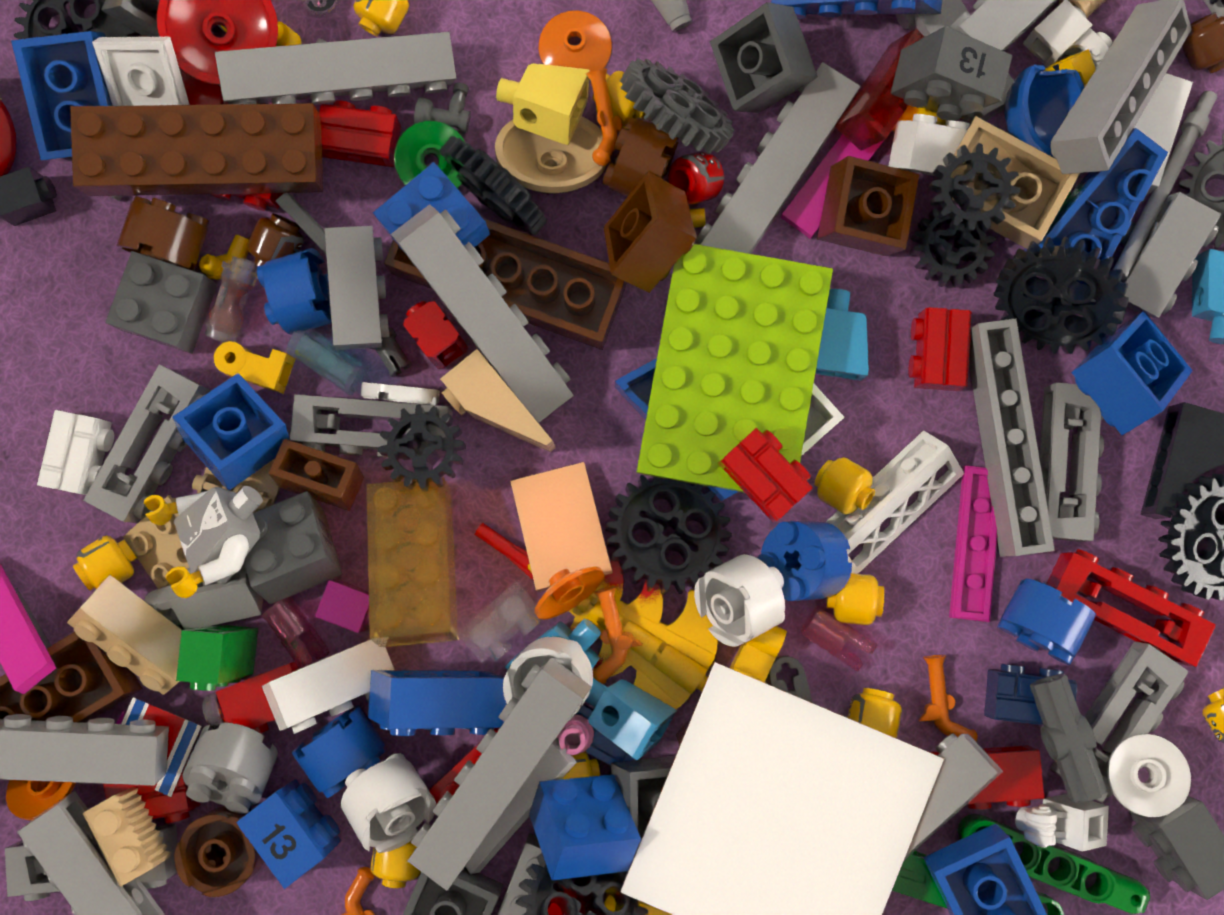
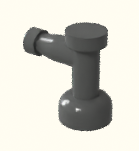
[414,83,471,134]

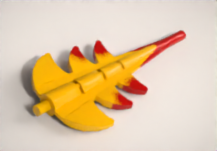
[474,523,718,709]

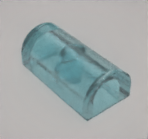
[286,329,371,395]

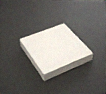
[92,37,189,106]

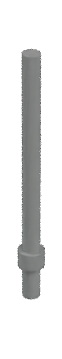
[1113,91,1217,280]

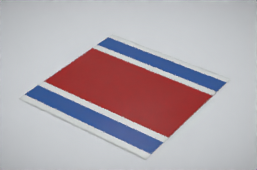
[122,697,201,797]

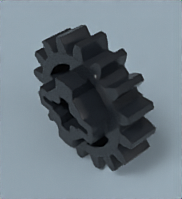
[928,143,1020,233]
[910,208,996,288]
[378,404,466,492]

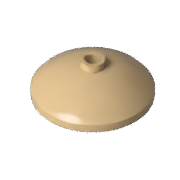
[495,116,607,194]

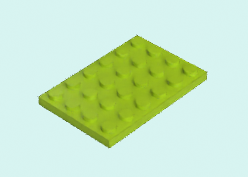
[636,244,833,493]

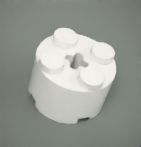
[694,554,785,647]
[503,637,593,721]
[341,753,436,853]

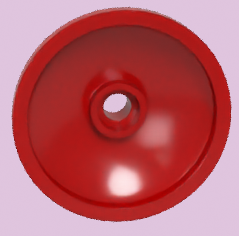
[157,0,278,86]

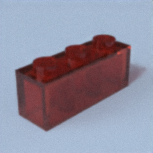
[835,28,925,151]

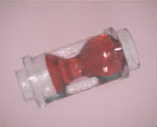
[204,256,258,342]

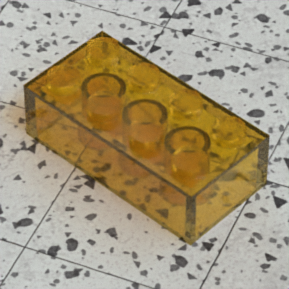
[367,477,458,647]

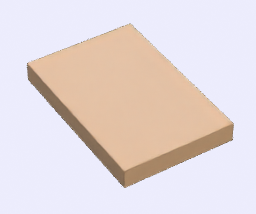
[510,462,613,592]

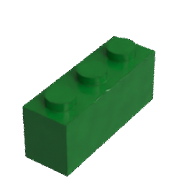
[176,625,258,691]

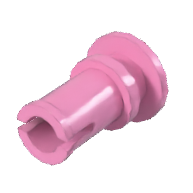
[557,714,594,755]

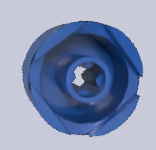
[257,248,332,335]
[757,521,852,601]
[997,578,1096,665]
[291,705,385,798]

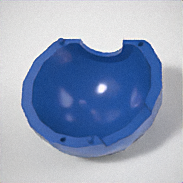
[1004,65,1085,158]

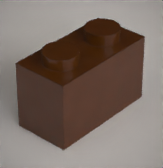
[268,439,364,511]

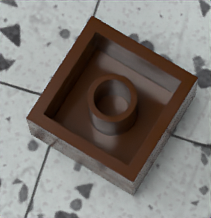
[817,156,919,256]
[603,172,697,293]

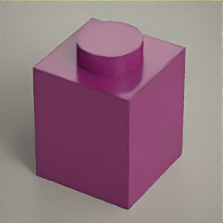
[315,579,381,633]

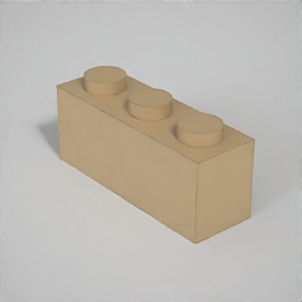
[67,575,182,695]

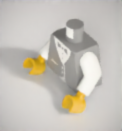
[144,486,263,598]

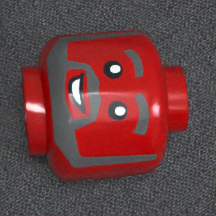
[668,152,724,204]

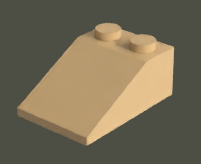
[950,116,1080,249]
[440,349,556,452]

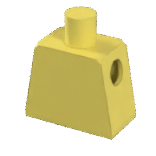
[496,63,590,145]

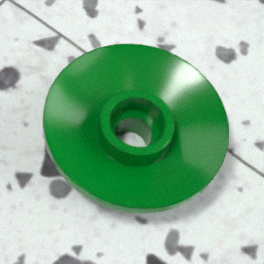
[394,121,465,188]

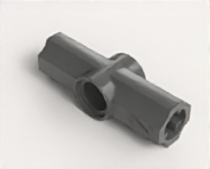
[1030,674,1107,803]

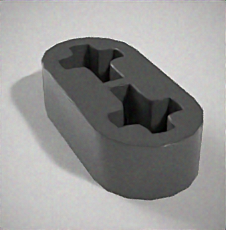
[768,655,813,703]

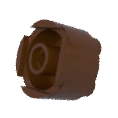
[602,117,679,196]
[117,196,209,271]
[174,806,265,897]

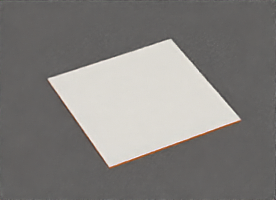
[620,662,944,915]

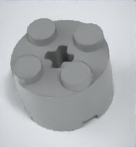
[182,723,278,814]

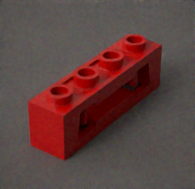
[1046,549,1216,667]

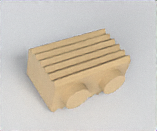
[83,787,171,887]

